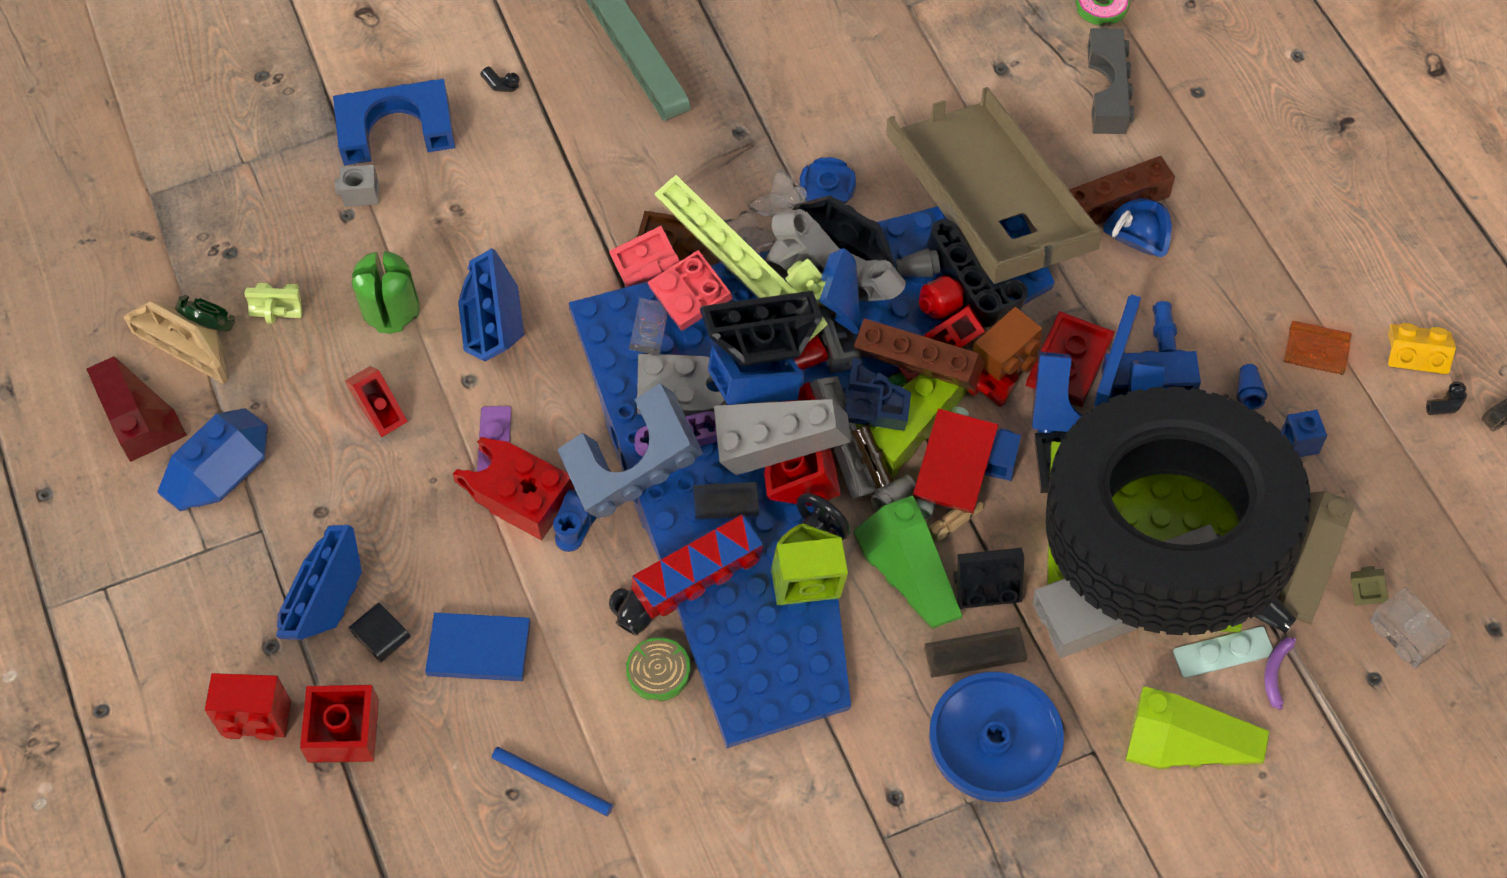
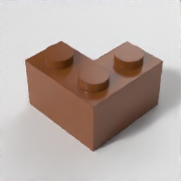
[973,307,1043,381]

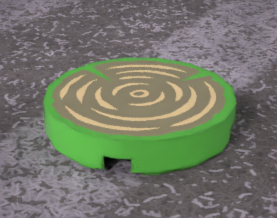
[626,637,691,701]

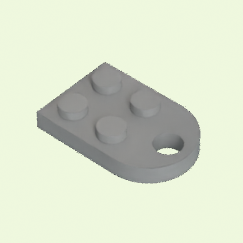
[637,354,726,416]

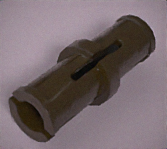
[851,424,894,489]

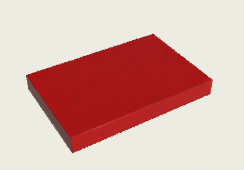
[1026,311,1115,407]
[913,408,998,514]

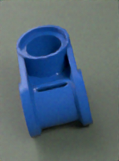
[553,489,597,552]

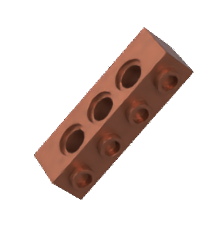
[1069,156,1175,225]
[854,318,985,391]

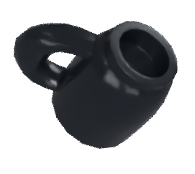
[609,588,654,636]

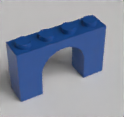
[333,79,455,166]
[1031,351,1165,433]

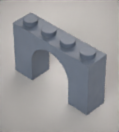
[557,383,703,519]

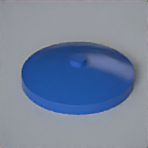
[929,672,1064,802]

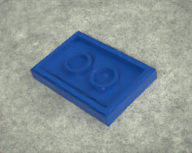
[425,612,531,681]

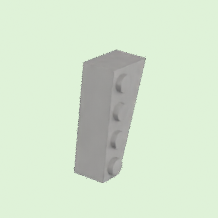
[714,399,851,475]

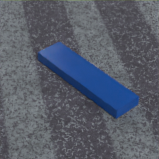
[1094,294,1141,406]

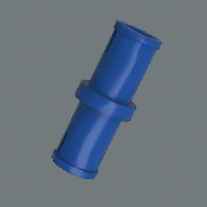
[1152,301,1177,352]

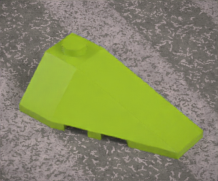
[1125,686,1269,769]

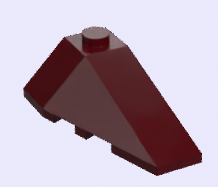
[86,356,187,462]

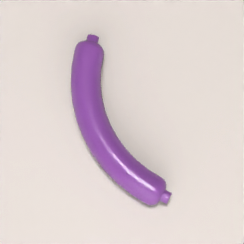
[1264,637,1296,710]

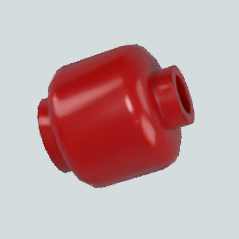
[919,276,964,320]

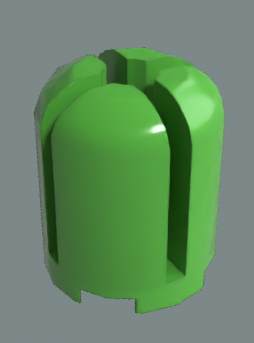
[351,251,420,334]

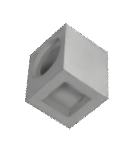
[335,164,379,207]

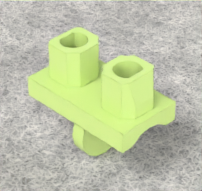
[785,258,826,307]
[244,283,303,324]

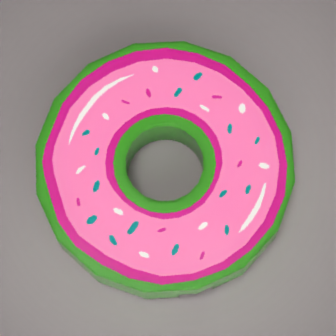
[1075,0,1130,25]

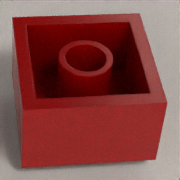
[204,673,291,741]
[300,685,379,763]

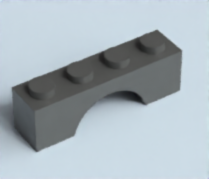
[1087,28,1134,134]

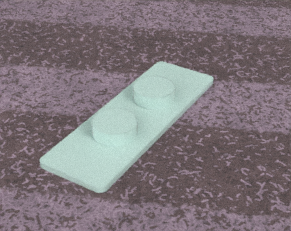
[1173,627,1273,678]

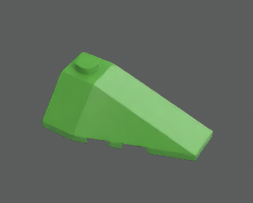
[854,495,962,629]

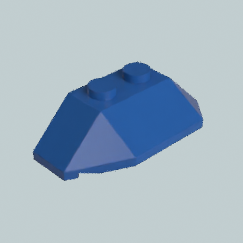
[458,248,524,362]
[157,408,268,511]
[276,525,362,640]

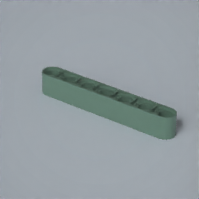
[586,0,691,121]

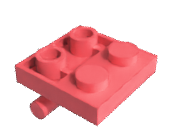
[609,226,680,287]
[648,250,733,331]

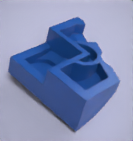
[819,248,861,334]

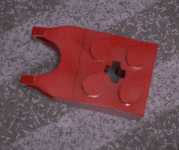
[453,437,575,541]

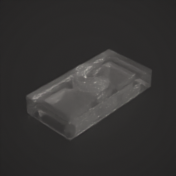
[629,298,668,356]

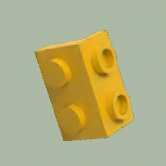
[1388,323,1456,374]

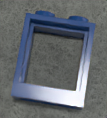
[708,344,804,405]

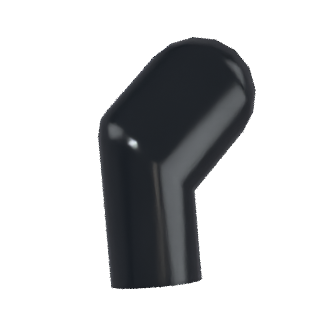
[480,66,520,92]
[1426,382,1467,415]

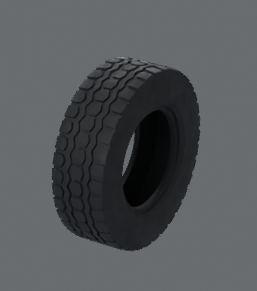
[1046,386,1311,635]

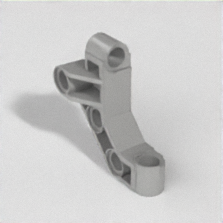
[765,209,906,302]

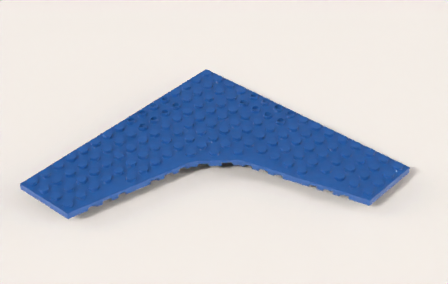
[569,206,1055,749]

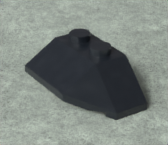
[792,195,895,268]
[700,291,822,366]

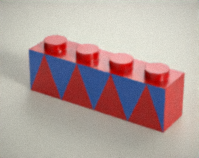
[631,515,763,619]

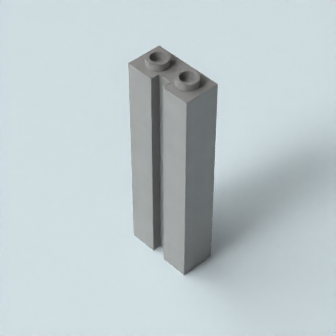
[1032,524,1222,658]

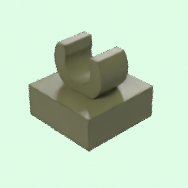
[1351,566,1389,606]

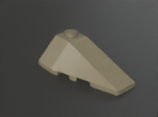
[1279,491,1356,625]

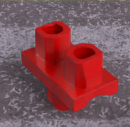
[967,369,1019,407]

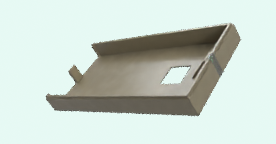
[886,87,1102,284]

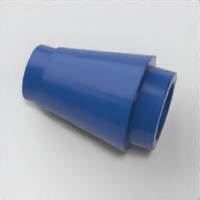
[1236,364,1268,410]

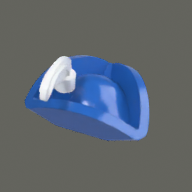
[1103,198,1172,257]

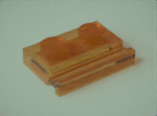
[1283,320,1352,375]

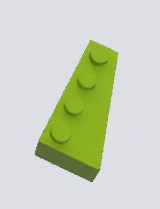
[855,374,967,478]

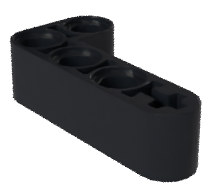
[927,219,1028,328]

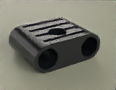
[348,602,411,663]

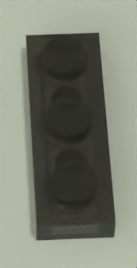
[924,627,1027,678]

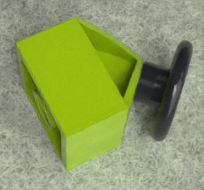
[771,493,850,605]

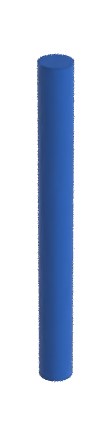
[492,747,613,817]

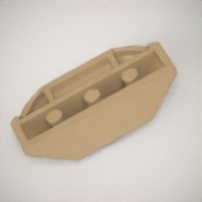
[123,301,228,384]

